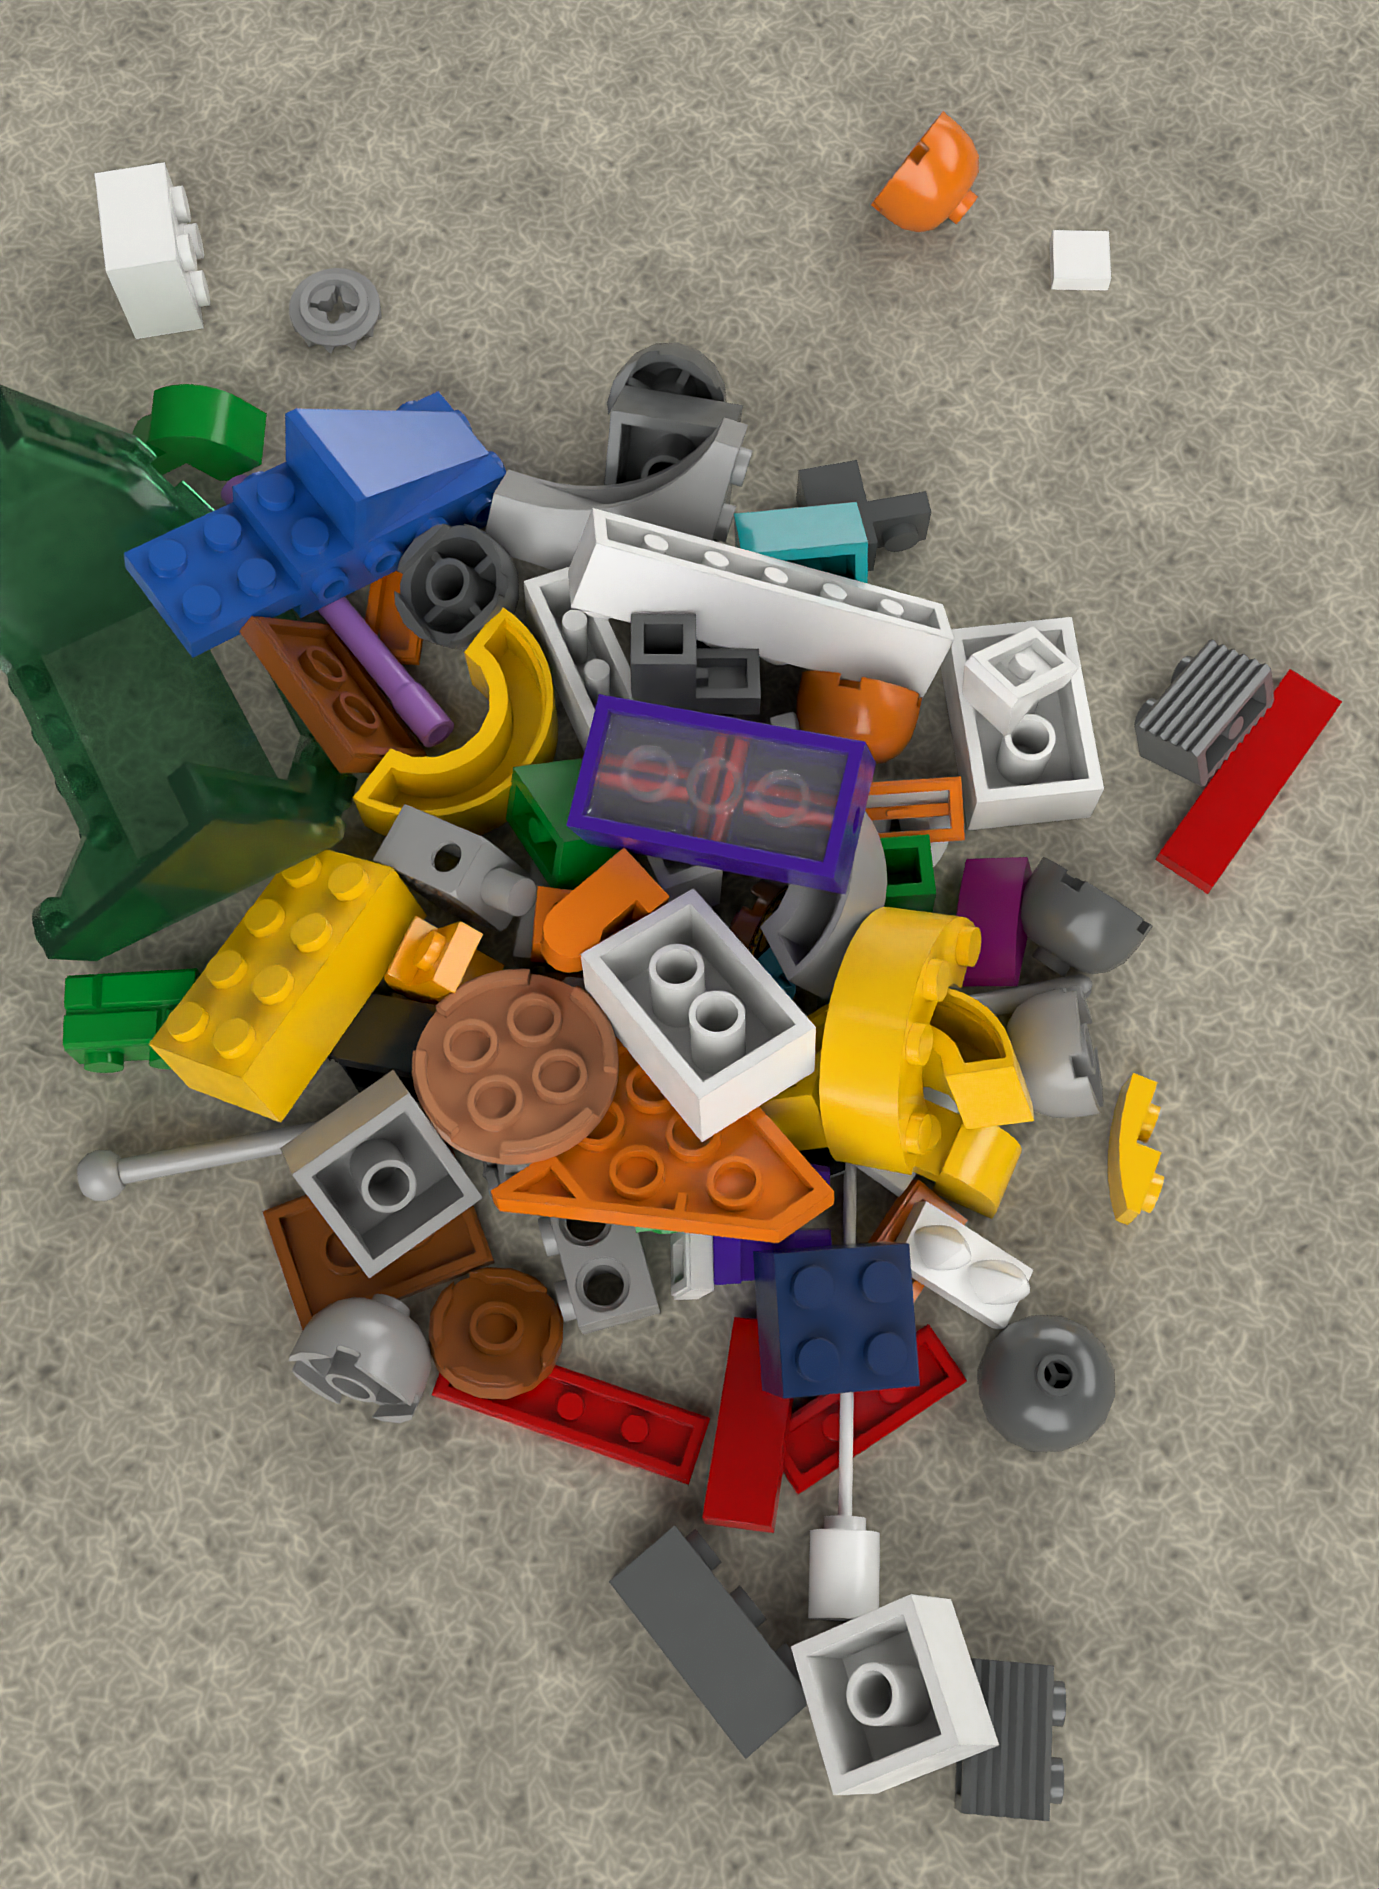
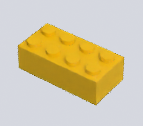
[149,842,427,1123]

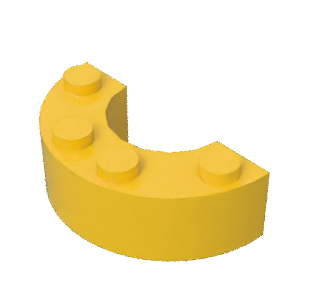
[353,607,558,836]
[819,907,981,1175]
[759,988,1034,1151]

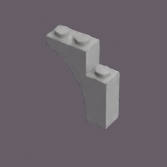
[485,417,753,571]

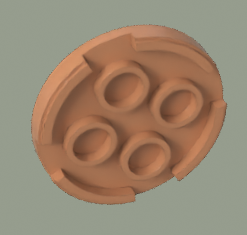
[412,969,619,1165]

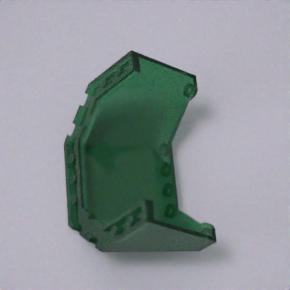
[0,385,358,961]

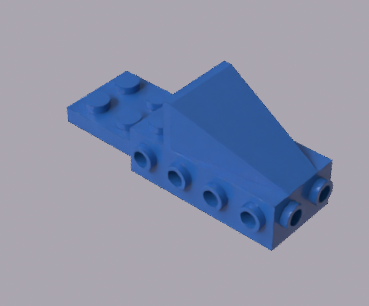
[124,391,506,658]

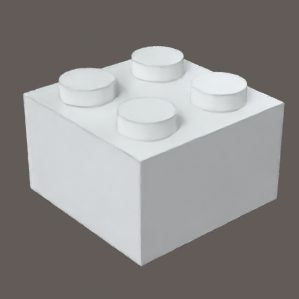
[94,162,210,339]
[791,1594,999,1795]

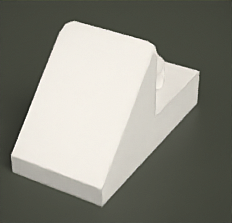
[962,626,1079,736]

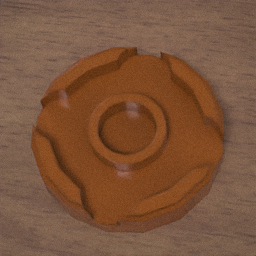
[429,1267,563,1399]

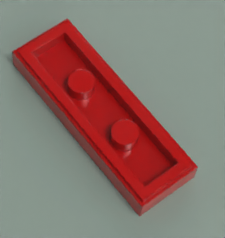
[702,1317,793,1533]
[783,1324,967,1496]

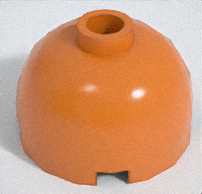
[871,111,979,232]
[796,671,922,764]

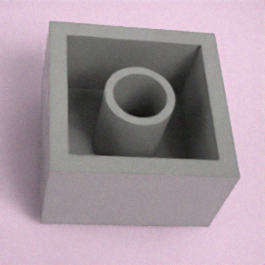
[280,1070,483,1278]

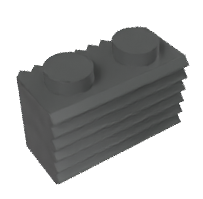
[1134,639,1274,787]
[954,1658,1066,1821]

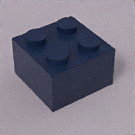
[753,1241,920,1398]

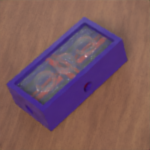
[566,694,876,895]

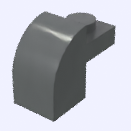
[796,460,931,571]
[630,614,761,714]

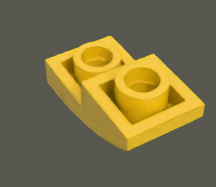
[1108,1073,1164,1225]

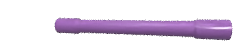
[221,475,454,747]

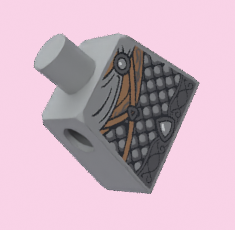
[373,804,536,932]

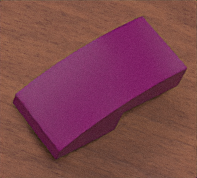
[956,857,1032,987]

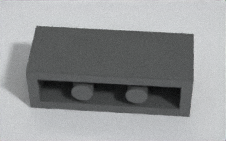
[609,1526,807,1759]

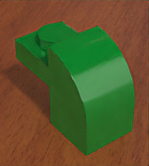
[131,384,267,481]

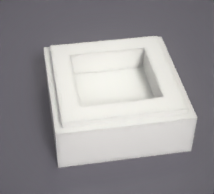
[1050,230,1111,290]
[670,1232,714,1300]

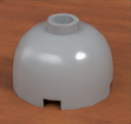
[1007,985,1104,1118]
[289,1294,431,1423]

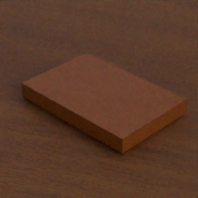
[239,616,427,773]
[262,1141,495,1330]

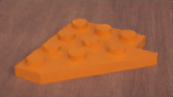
[491,1037,834,1243]

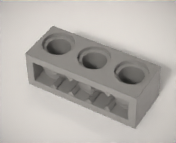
[538,1216,660,1335]

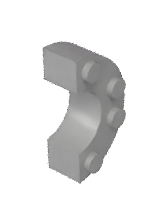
[760,811,887,999]

